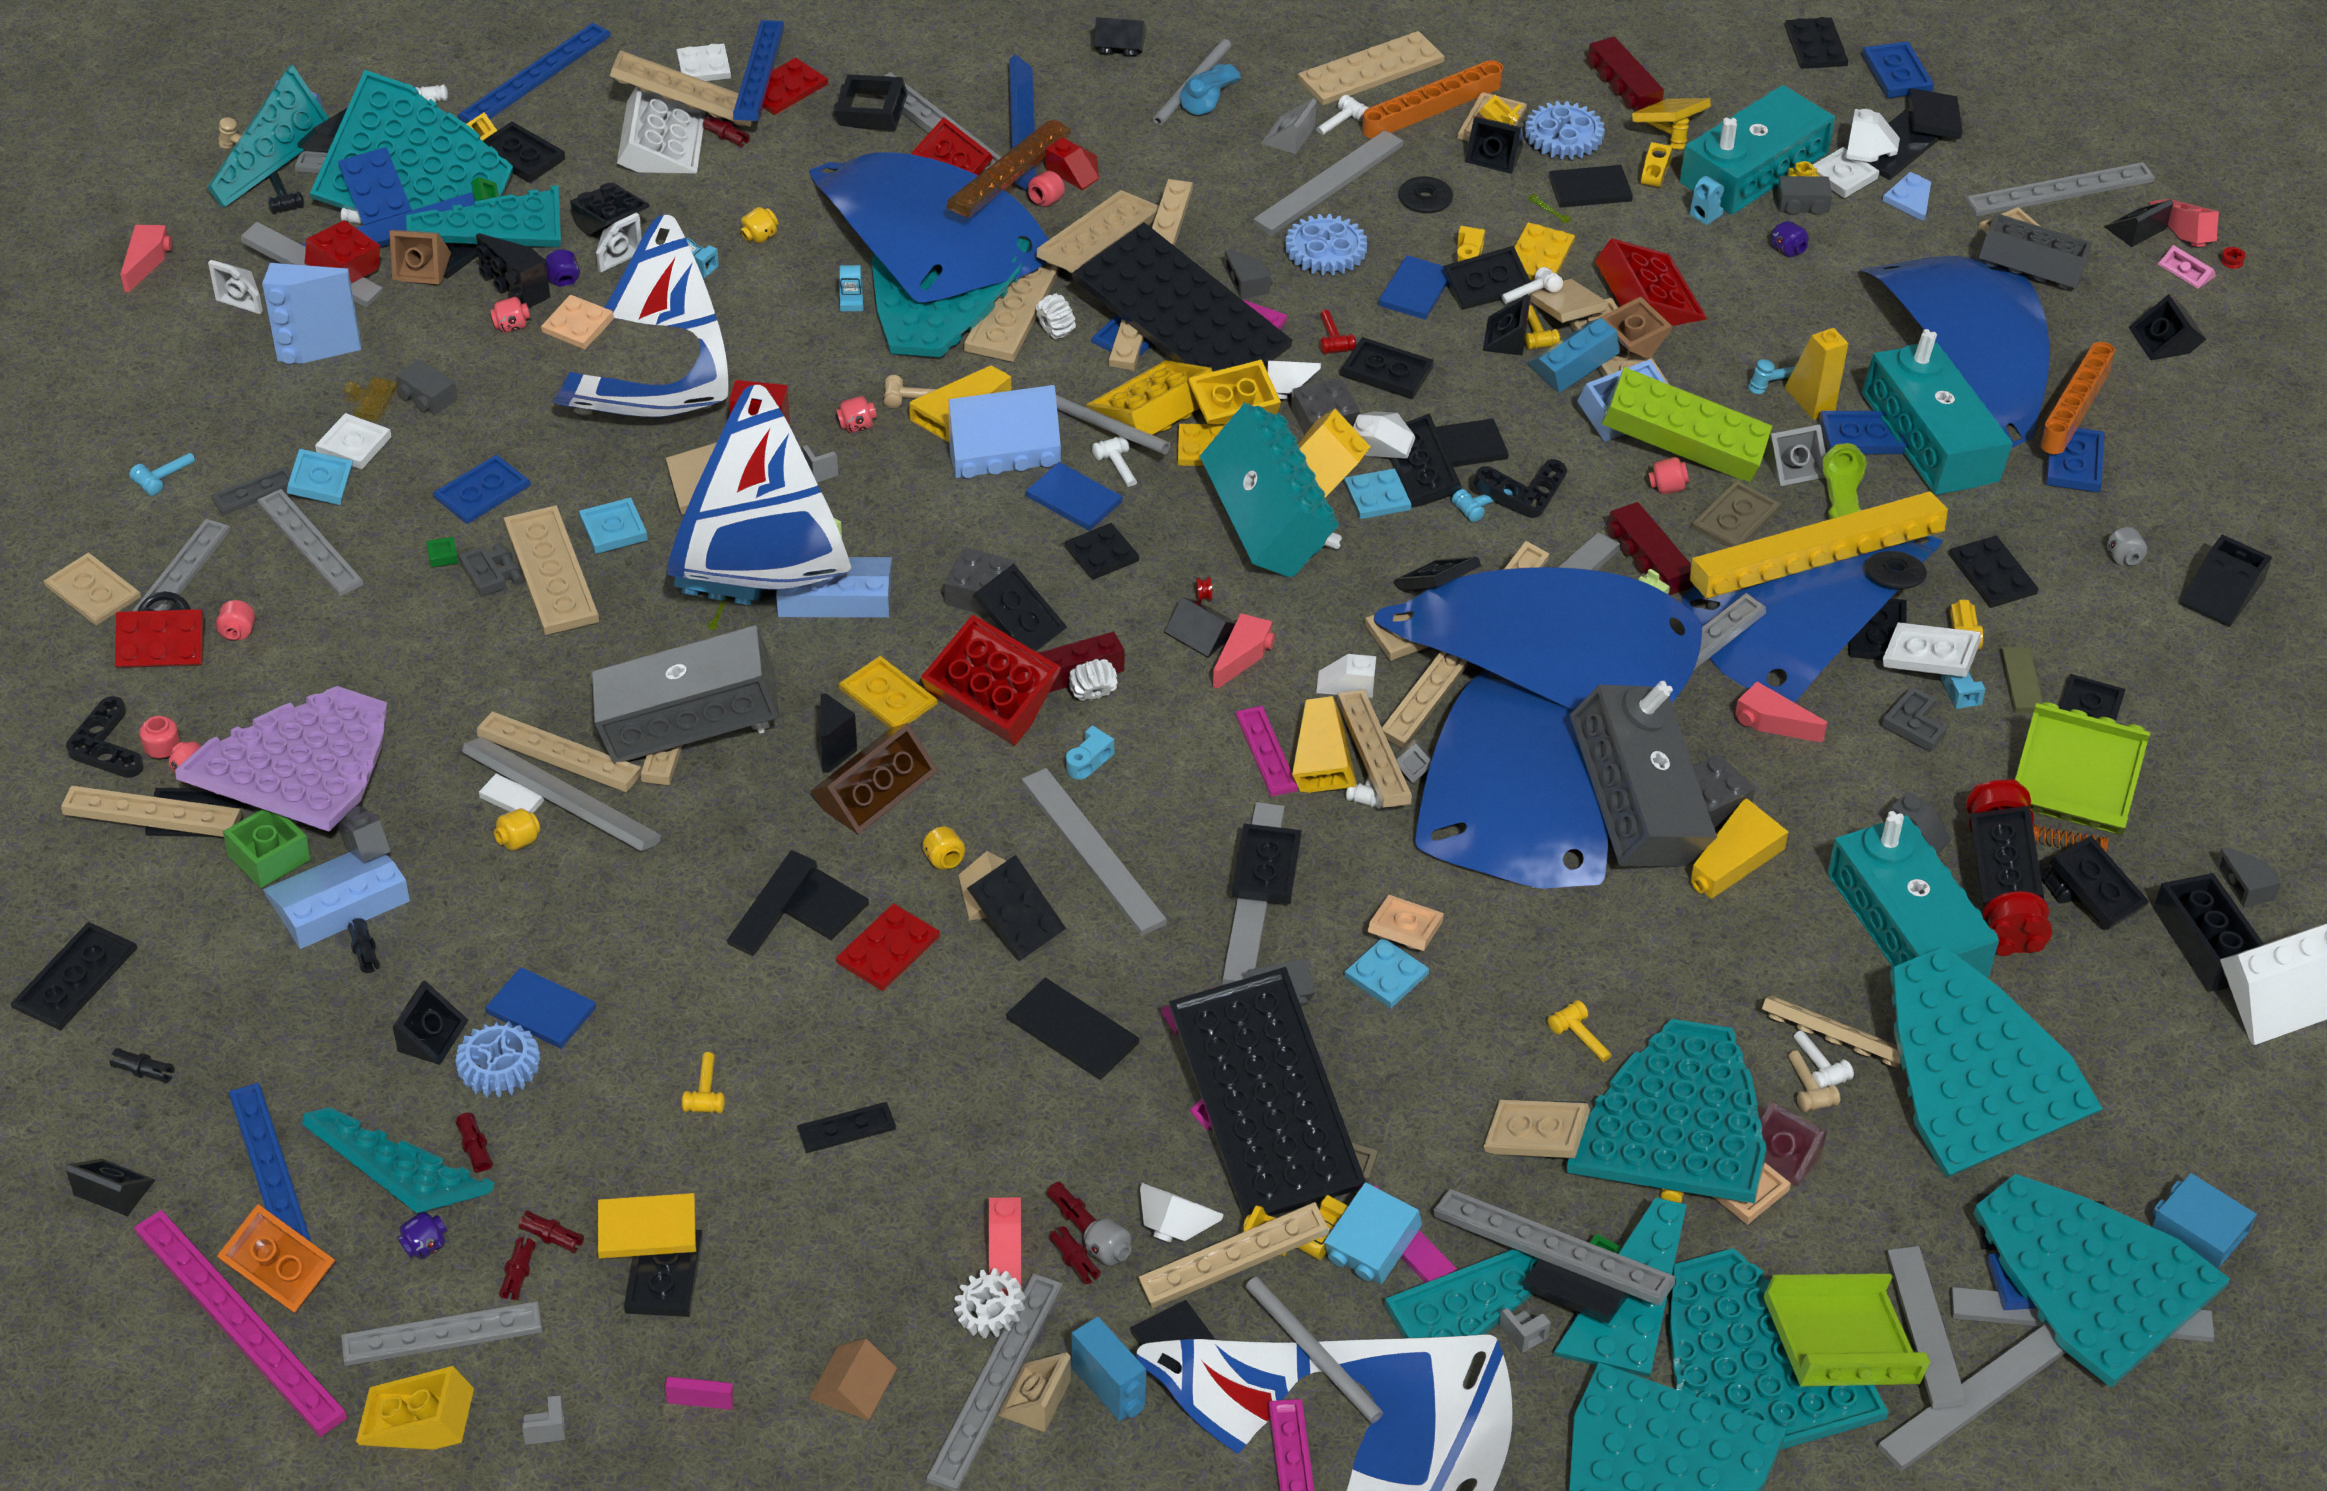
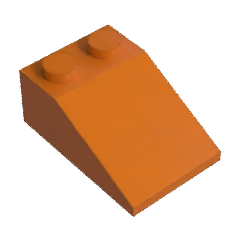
[217,1204,336,1313]

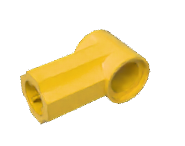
[1950,600,1983,650]

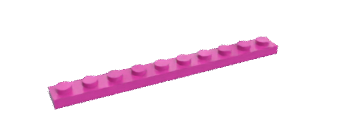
[134,1210,347,1438]

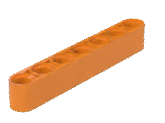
[1362,60,1503,138]
[2041,342,2115,454]

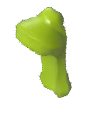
[1822,443,1867,519]

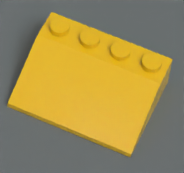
[1086,360,1213,435]

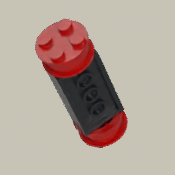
[1966,779,2052,956]

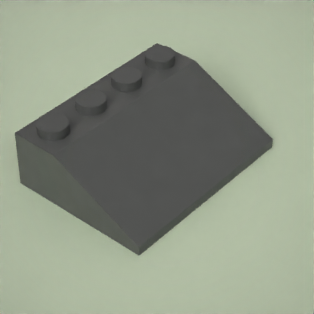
[1979,213,2092,289]

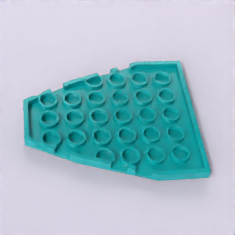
[310,70,513,211]
[872,237,1031,357]
[1890,946,2103,1178]
[1567,1019,1766,1203]
[1973,1174,2230,1388]
[1669,1248,1889,1450]
[1569,1363,1786,1491]

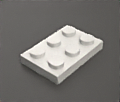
[1883,623,1981,677]

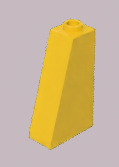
[1785,328,1849,420]
[909,365,1011,443]
[1292,696,1357,793]
[1691,798,1789,899]

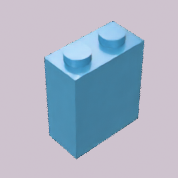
[2152,1173,2257,1269]
[1072,1316,1146,1421]

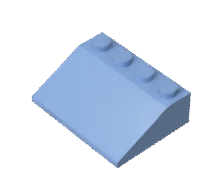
[262,263,362,364]
[948,385,1061,478]
[776,557,892,617]
[263,852,410,949]

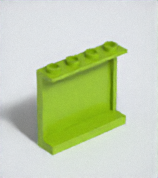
[2015,702,2151,836]
[1763,1273,1931,1386]

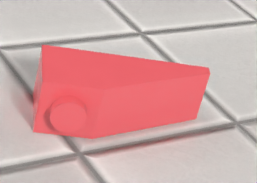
[2150,199,2219,247]
[120,225,173,292]
[1213,613,1275,688]
[1735,682,1828,742]
[989,1197,1021,1296]

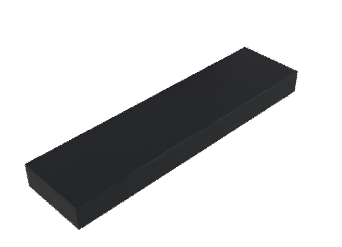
[727,850,817,956]

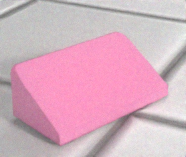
[2158,245,2216,289]

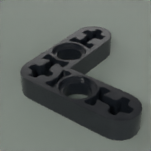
[1473,459,1567,518]
[66,696,144,778]

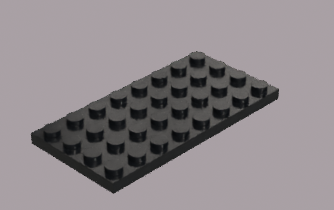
[1072,222,1293,372]
[1169,967,1366,1220]

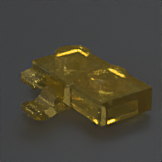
[343,377,397,422]

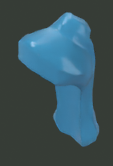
[1180,63,1241,115]

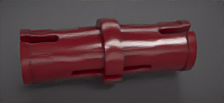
[702,115,750,148]
[455,1112,493,1173]
[1046,1182,1097,1235]
[519,1210,584,1254]
[1050,1226,1101,1284]
[499,1237,536,1300]

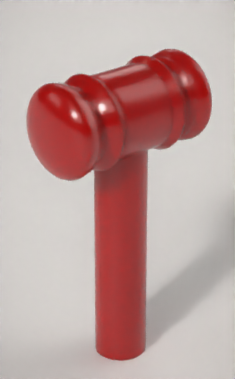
[1320,310,1356,355]

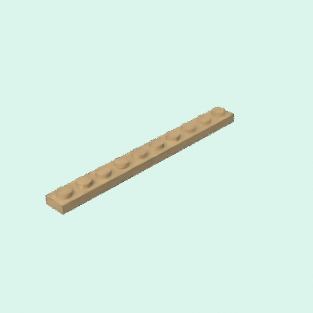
[1109,179,1193,370]
[1382,541,1549,748]

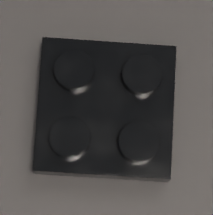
[1065,523,1139,580]

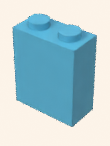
[1324,1182,1422,1285]

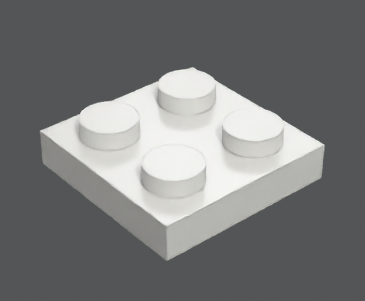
[677,44,731,81]
[1813,147,1879,198]
[315,413,391,470]

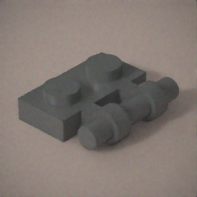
[458,543,524,597]

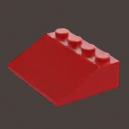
[1595,238,1707,326]
[921,614,1061,746]

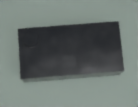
[2153,873,2264,991]

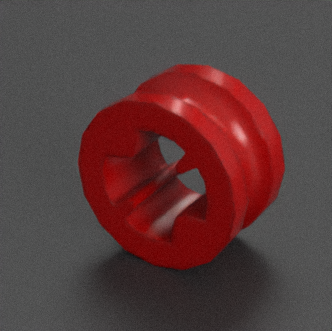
[2221,247,2246,269]
[1196,577,1212,602]

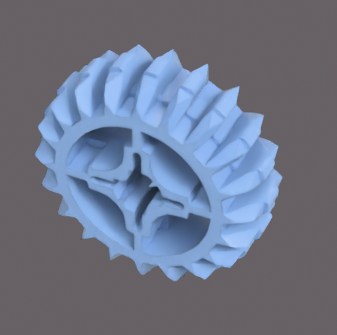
[455,1021,541,1099]

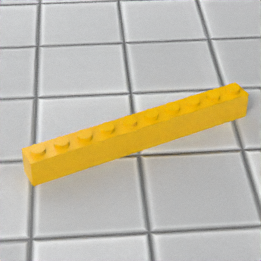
[1690,491,1948,599]

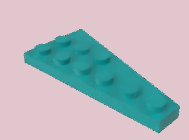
[207,64,329,208]
[406,185,561,247]
[302,1107,495,1213]
[1554,1198,1687,1378]
[1384,1249,1539,1373]

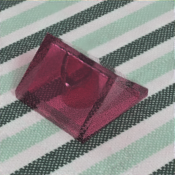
[1761,1101,1827,1187]

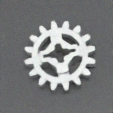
[954,1268,1025,1339]

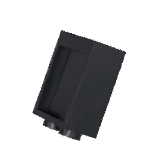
[834,74,908,130]

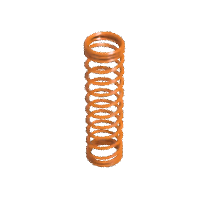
[2033,824,2108,852]

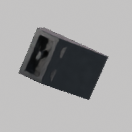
[570,183,650,235]
[476,233,550,309]
[2180,534,2272,627]

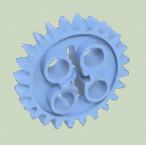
[1525,101,1605,160]
[1285,214,1367,276]

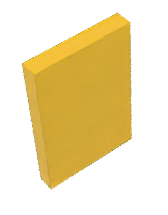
[1632,98,1711,123]
[838,656,938,728]
[598,1193,696,1259]

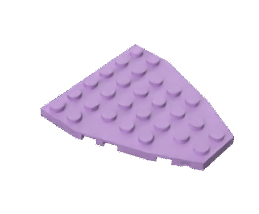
[175,686,387,831]

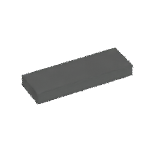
[211,466,291,516]

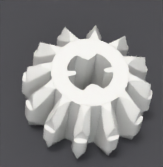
[1036,293,1076,339]
[1069,659,1118,701]

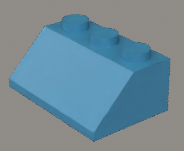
[1527,318,1620,393]
[674,566,764,605]

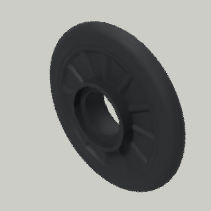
[1399,176,1453,213]
[1866,551,1927,589]

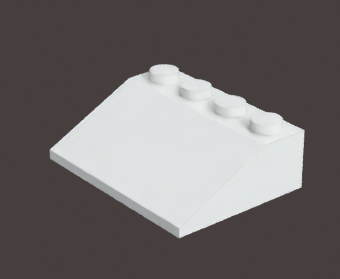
[617,86,706,173]
[2220,923,2327,1045]

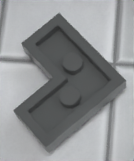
[1882,686,1947,752]

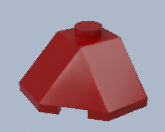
[1046,137,1099,191]

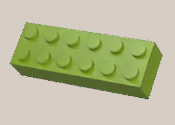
[1602,367,1772,482]

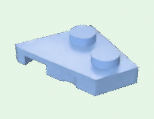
[1883,172,1931,221]

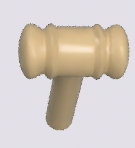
[219,117,241,148]
[884,375,937,408]
[1788,1051,1840,1113]

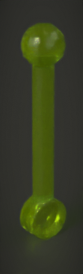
[1528,194,1570,223]
[707,596,731,630]

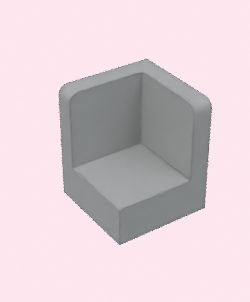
[802,445,838,482]
[1394,737,1432,783]
[1499,1308,1551,1353]
[522,1395,565,1445]

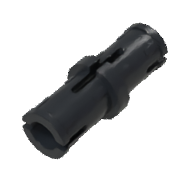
[347,918,379,973]
[110,1048,174,1083]

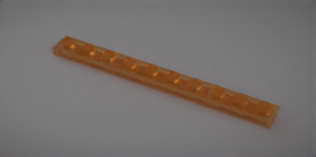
[946,120,1071,218]

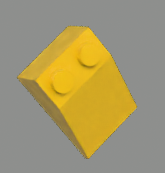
[1188,360,1281,424]
[1298,409,1371,498]
[356,1366,474,1450]

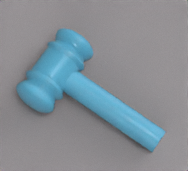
[1748,359,1795,394]
[129,453,195,496]
[1452,489,1515,522]

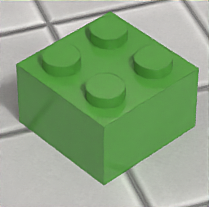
[223,809,311,888]

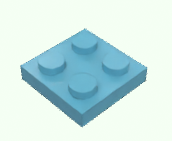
[287,449,353,505]
[1344,469,1411,519]
[579,497,648,554]
[1344,939,1429,1008]

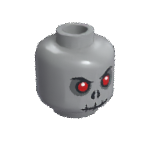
[2107,527,2147,566]
[1083,1218,1131,1266]

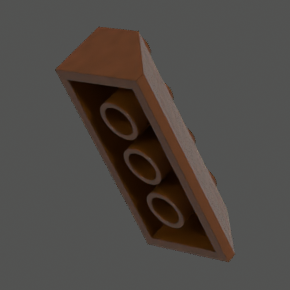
[811,723,939,835]

